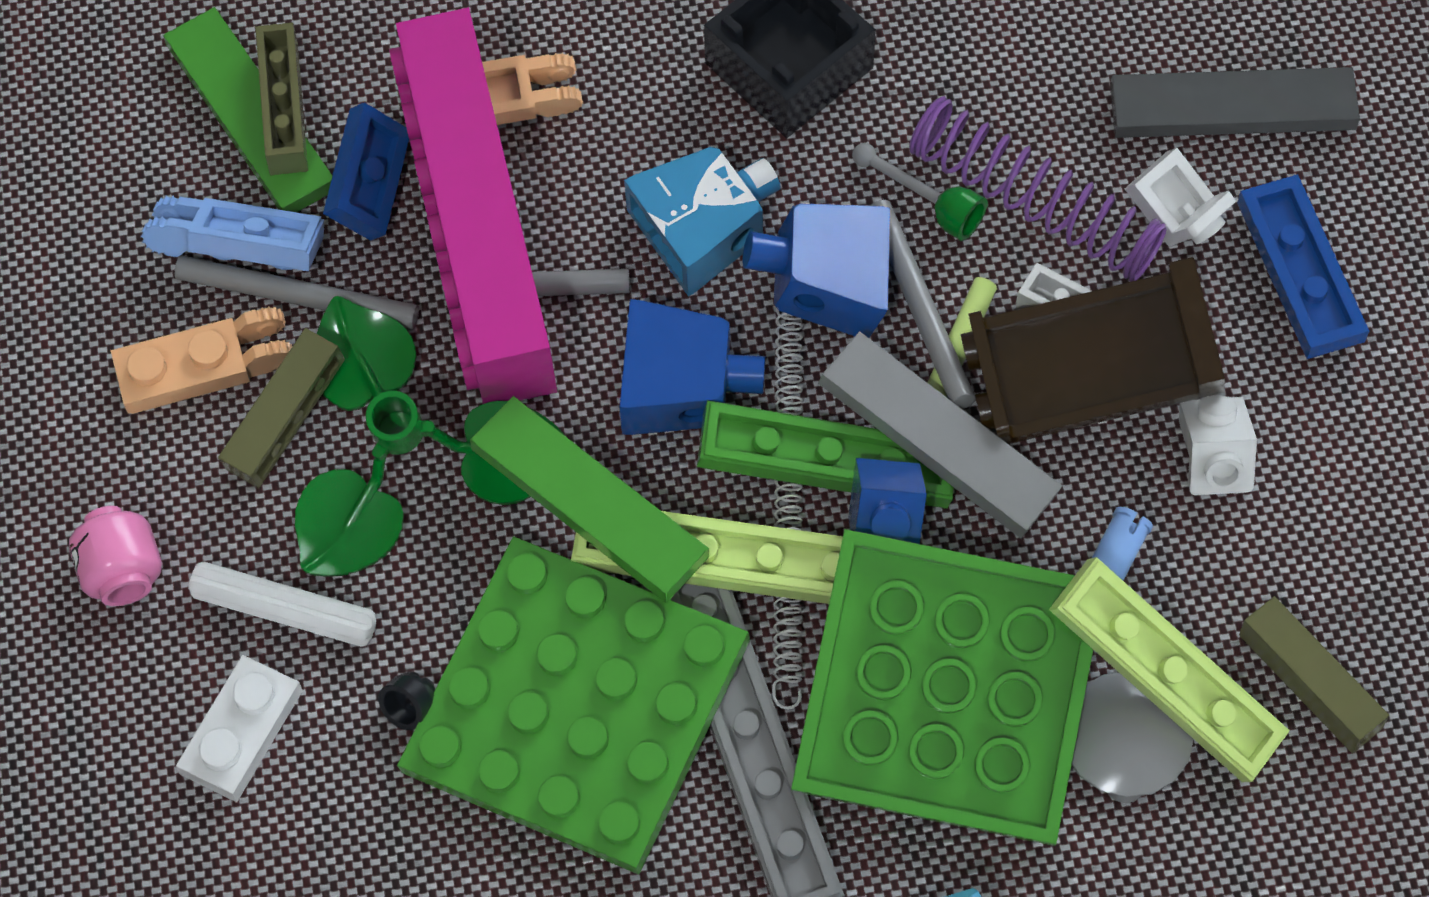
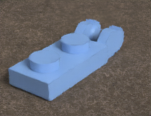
[141,195,324,271]

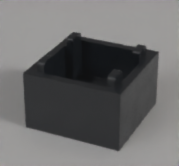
[704,0,876,139]

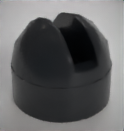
[378,671,435,730]

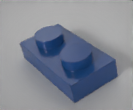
[323,102,409,241]

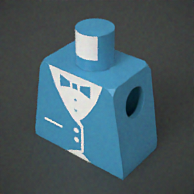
[624,147,781,296]

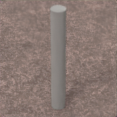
[443,268,630,300]

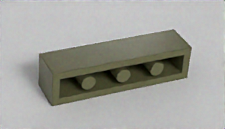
[255,22,308,175]
[218,328,345,489]
[1239,596,1390,754]

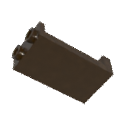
[961,257,1225,444]

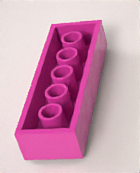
[389,7,557,404]

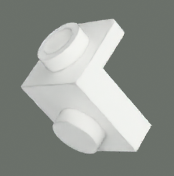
[1124,148,1236,246]
[1179,395,1257,495]

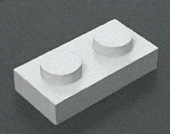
[176,655,303,802]

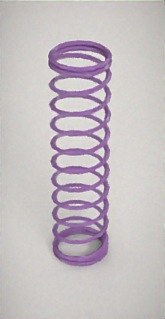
[909,96,1167,282]

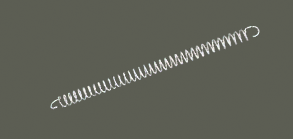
[772,308,803,709]

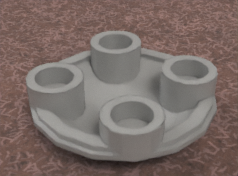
[1071,673,1194,803]

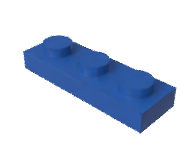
[1237,174,1369,359]

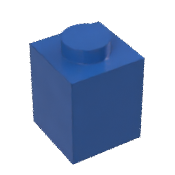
[848,458,927,544]

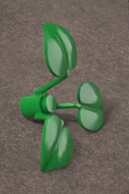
[295,296,565,577]

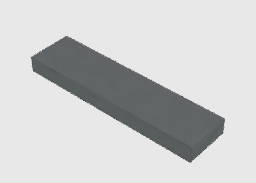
[1110,67,1360,138]

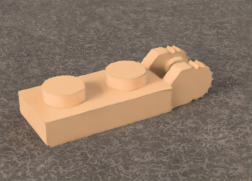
[482,53,583,125]
[110,306,292,414]

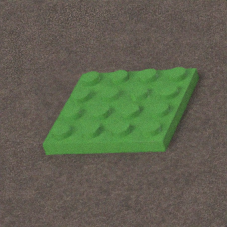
[791,529,1093,846]
[397,536,750,875]

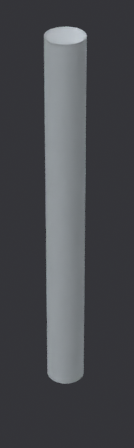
[870,200,976,409]
[174,255,419,329]

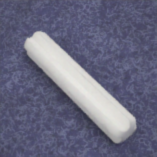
[188,562,377,647]

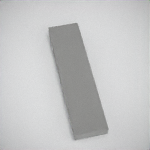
[818,331,1063,539]

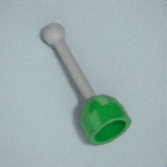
[852,143,988,241]

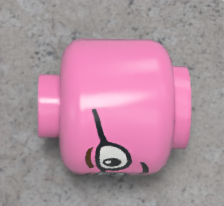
[69,506,162,606]

